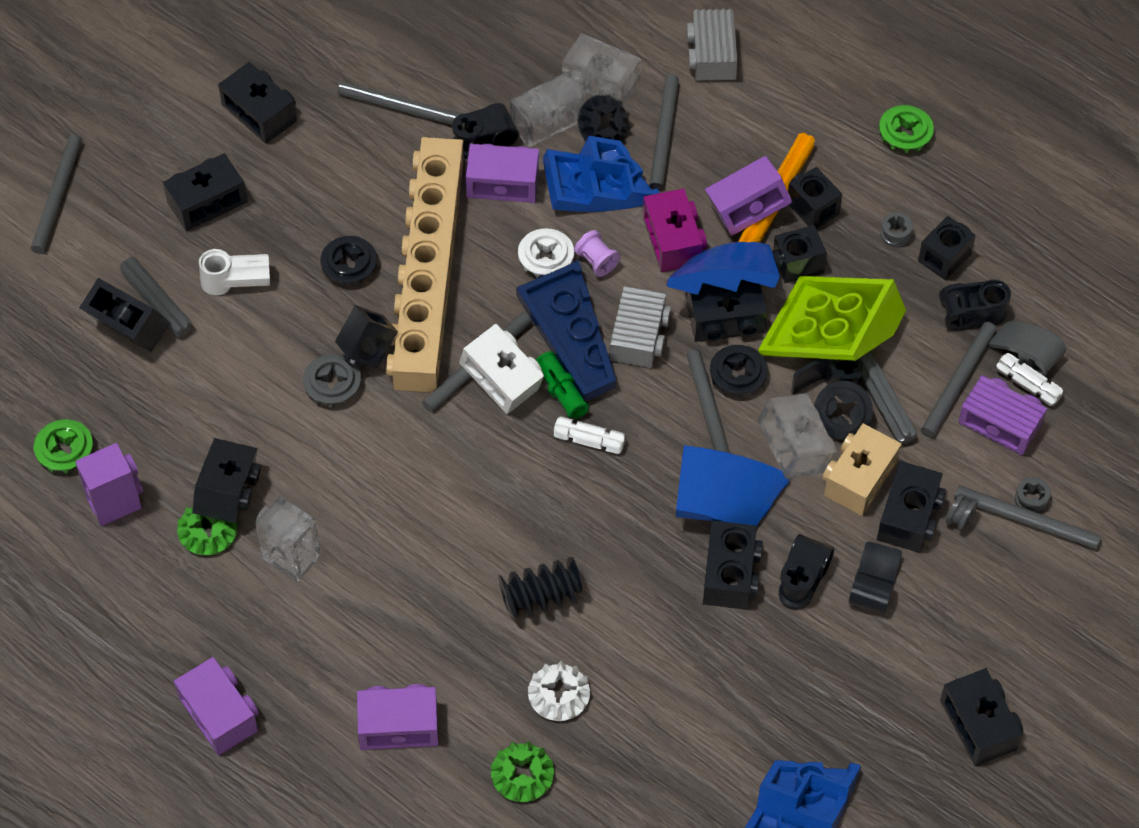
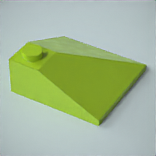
[758,276,906,361]

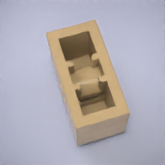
[822,424,902,516]

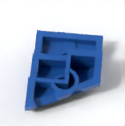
[542,136,660,212]
[666,242,780,295]
[676,445,790,529]
[745,760,861,828]

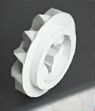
[518,228,574,278]
[528,661,590,721]

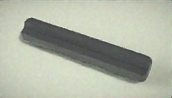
[120,257,193,338]
[860,352,917,444]

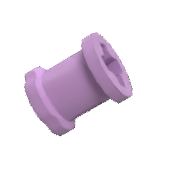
[574,230,621,277]

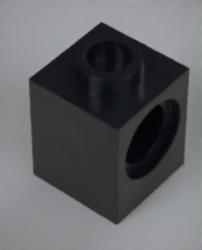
[788,167,843,228]
[918,216,976,281]
[772,225,827,283]
[335,305,398,368]

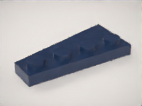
[516,260,616,402]

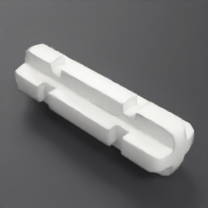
[996,353,1063,406]
[554,417,625,454]

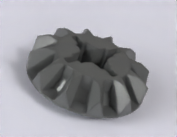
[303,354,361,408]

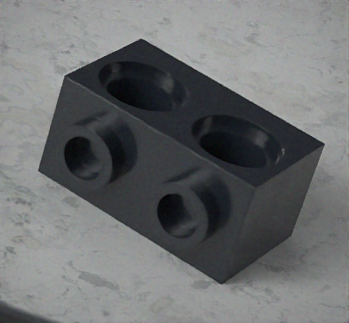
[702,521,763,610]

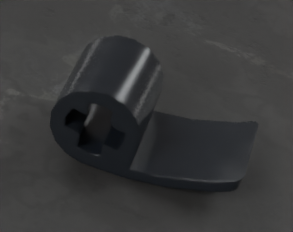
[791,358,863,397]
[848,541,902,614]

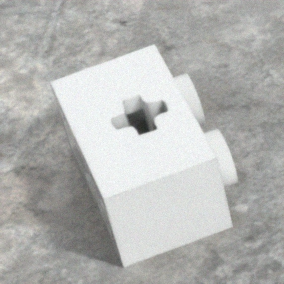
[459,324,544,414]

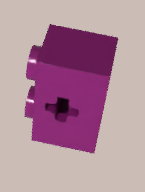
[643,188,707,272]

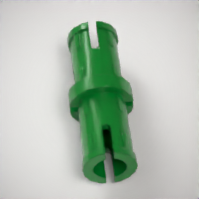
[536,351,589,420]

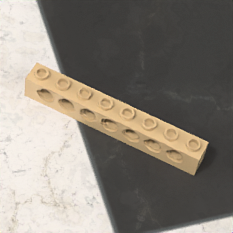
[386,137,464,393]

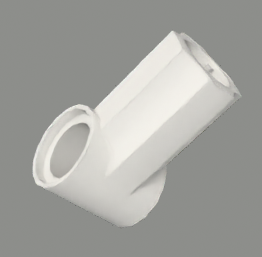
[199,249,270,295]

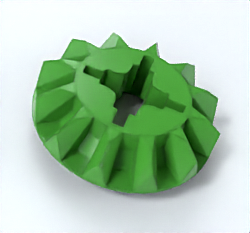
[878,105,934,153]
[34,419,94,474]
[177,507,237,555]
[491,741,554,802]

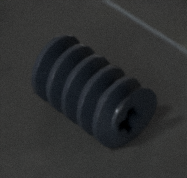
[498,557,582,621]

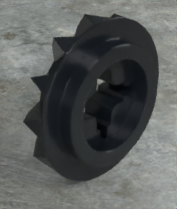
[577,95,631,142]
[320,236,377,287]
[710,345,768,398]
[814,381,873,439]

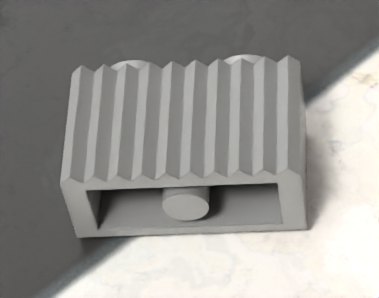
[686,8,738,81]
[610,286,672,369]

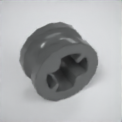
[880,212,913,248]
[1015,477,1051,513]
[946,493,978,532]

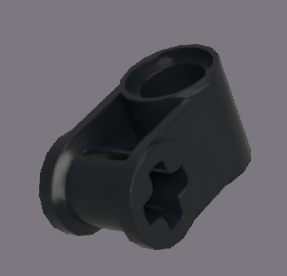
[452,103,520,159]
[939,279,1011,330]
[778,534,835,610]

